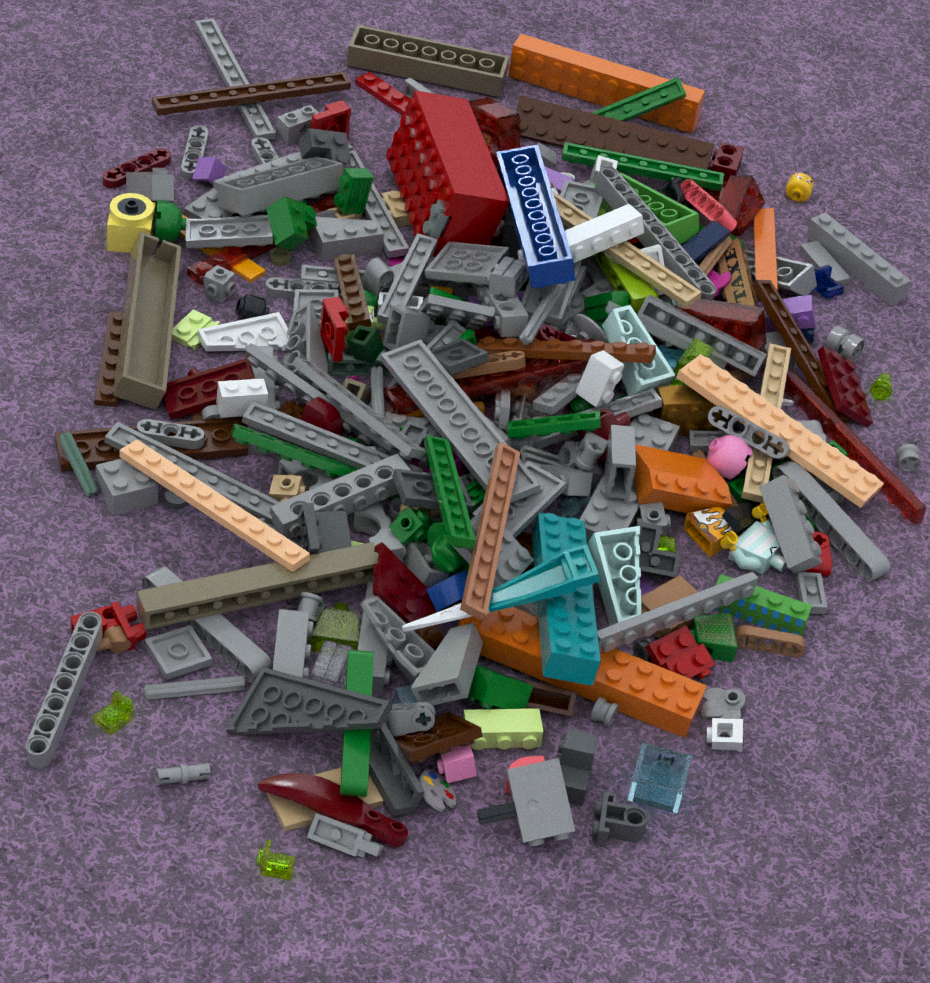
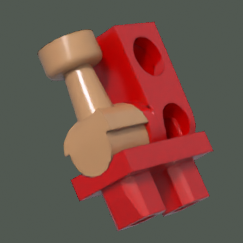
[70,601,146,658]

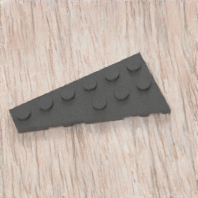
[226,667,392,735]

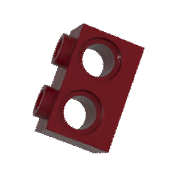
[708,142,744,185]

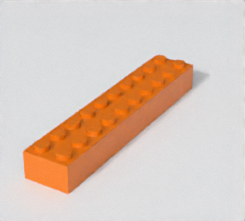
[508,34,705,134]
[458,607,707,737]

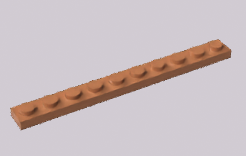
[460,442,520,621]

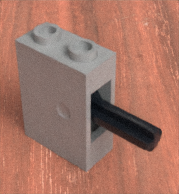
[477,758,575,847]

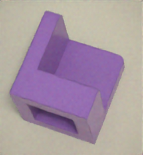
[192,157,227,186]

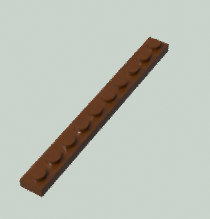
[152,71,351,116]

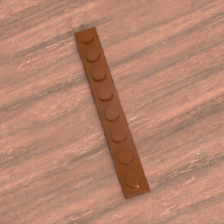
[476,336,656,363]

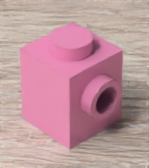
[436,745,477,783]

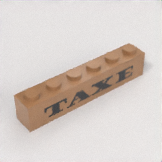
[716,238,763,331]

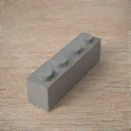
[759,475,822,574]

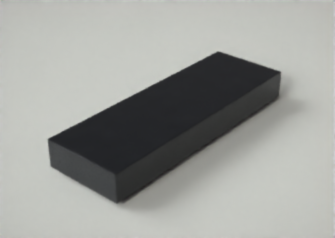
[722,500,769,533]

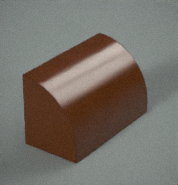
[526,681,577,717]

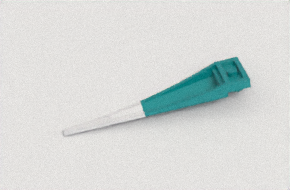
[402,544,600,632]

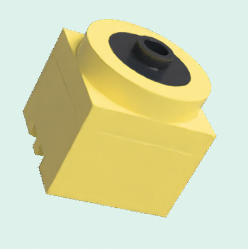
[107,193,156,253]

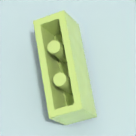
[463,708,544,750]

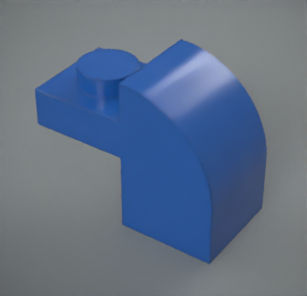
[426,570,468,612]

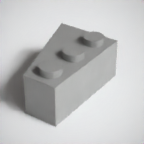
[126,168,174,201]

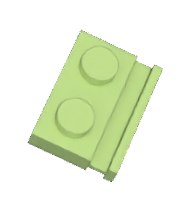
[172,309,220,351]

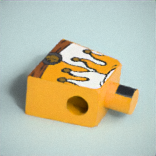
[683,506,738,558]

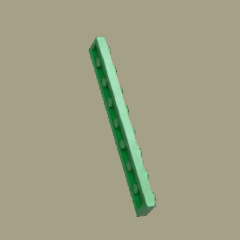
[561,142,724,191]
[231,423,400,500]
[424,435,475,549]

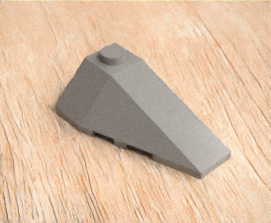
[744,249,817,296]
[276,301,328,386]
[361,596,435,684]

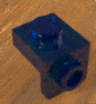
[814,265,844,298]

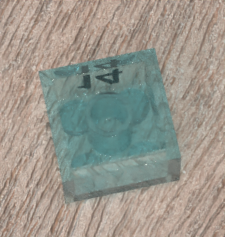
[627,743,692,814]

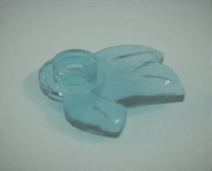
[553,496,591,518]

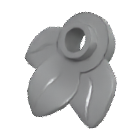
[700,688,746,719]

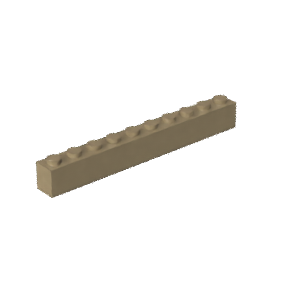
[137,542,378,630]

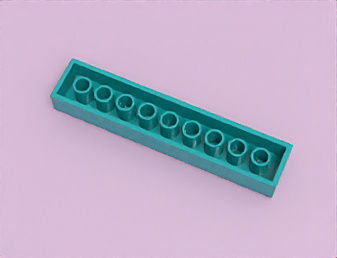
[531,512,601,686]

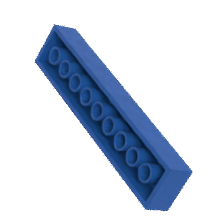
[496,144,576,288]

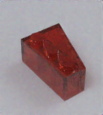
[719,175,766,236]

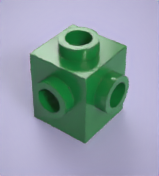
[389,507,431,546]

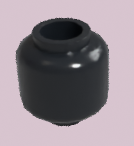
[235,294,270,320]

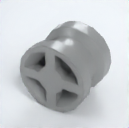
[896,444,921,472]
[590,697,619,728]

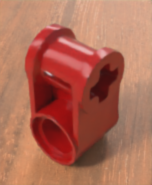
[807,532,832,577]

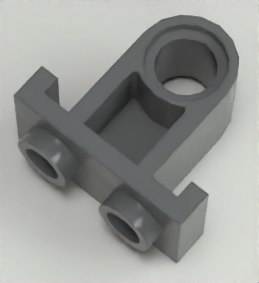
[592,790,648,848]

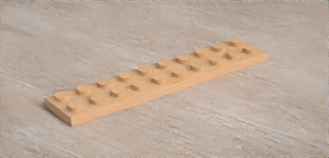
[676,354,884,508]

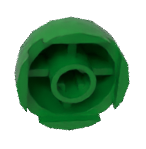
[154,200,186,244]

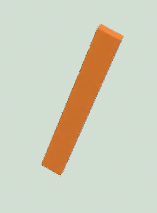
[754,208,778,292]

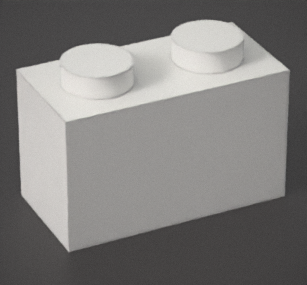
[575,350,624,407]
[216,378,268,418]

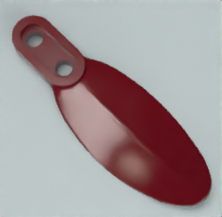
[258,773,408,847]

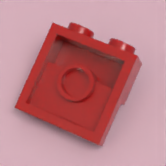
[311,100,351,140]
[320,296,349,362]
[645,625,715,680]

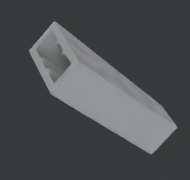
[411,623,483,708]

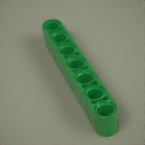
[340,650,374,797]

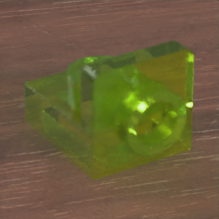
[93,690,134,736]
[256,839,296,881]

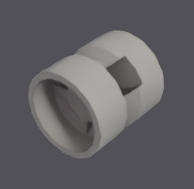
[824,325,866,362]

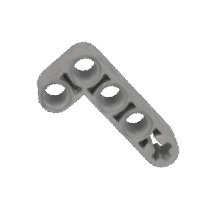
[364,255,435,301]

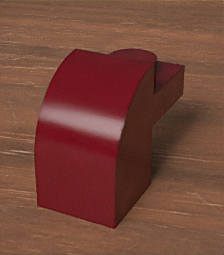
[301,396,343,454]

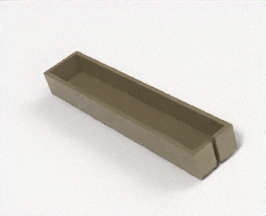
[113,232,181,410]

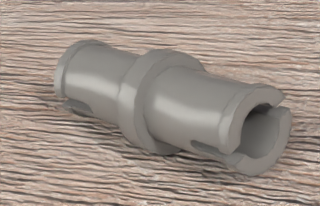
[155,762,211,786]

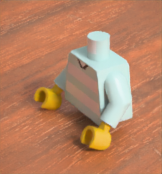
[721,502,787,574]

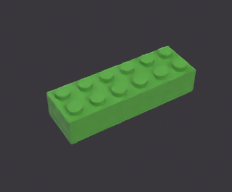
[589,172,699,244]

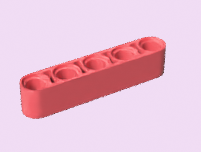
[681,179,737,232]

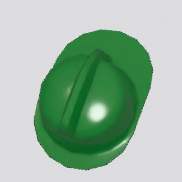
[427,522,470,573]

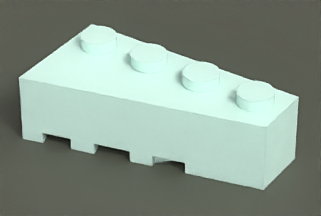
[602,305,676,396]
[588,526,641,626]

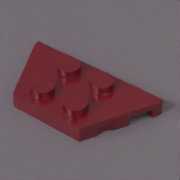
[373,542,437,624]

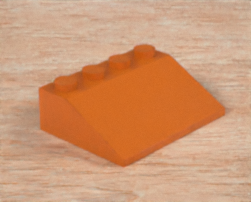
[634,444,732,513]

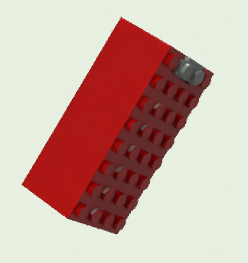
[386,90,510,257]

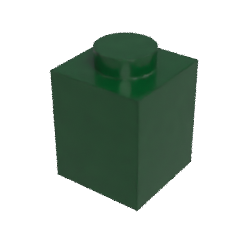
[347,325,384,364]

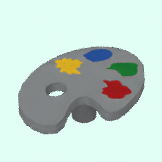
[418,770,456,812]

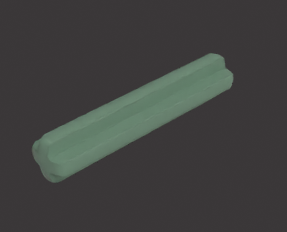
[59,432,98,497]

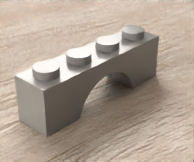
[347,502,406,562]

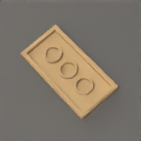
[266,768,384,832]

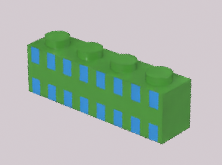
[714,574,812,636]

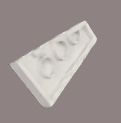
[197,312,290,351]

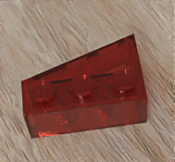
[469,97,521,152]

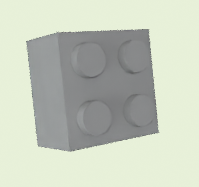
[96,459,158,516]

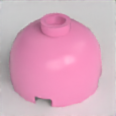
[707,435,752,480]

